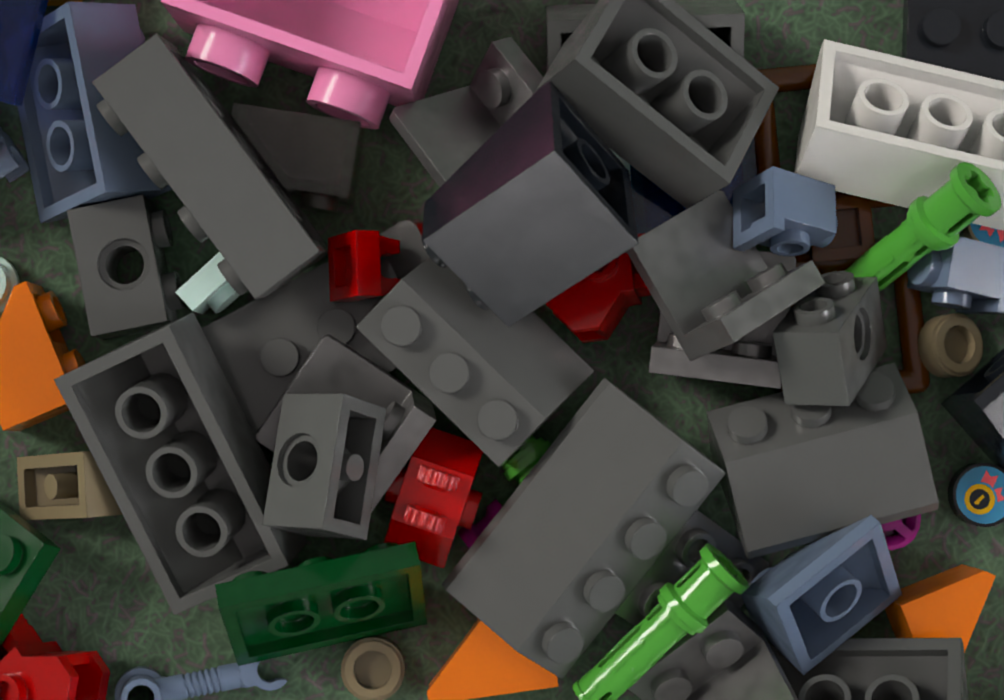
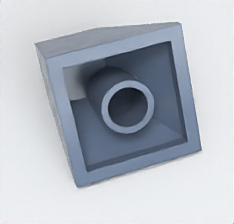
[741,515,902,675]

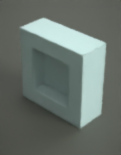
[175,252,240,314]

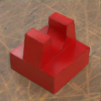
[328,230,401,302]

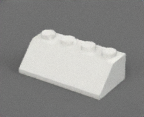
[794,39,1004,231]

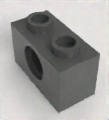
[67,195,185,340]
[773,271,887,406]
[262,394,387,540]

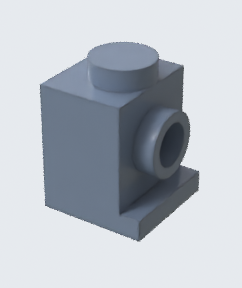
[733,166,838,256]
[907,236,1004,314]

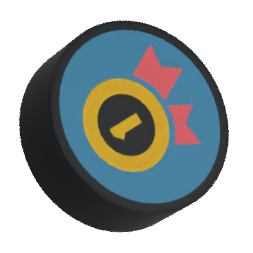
[948,463,1004,527]

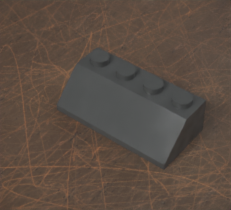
[92,33,328,299]
[54,312,308,615]
[442,378,726,679]

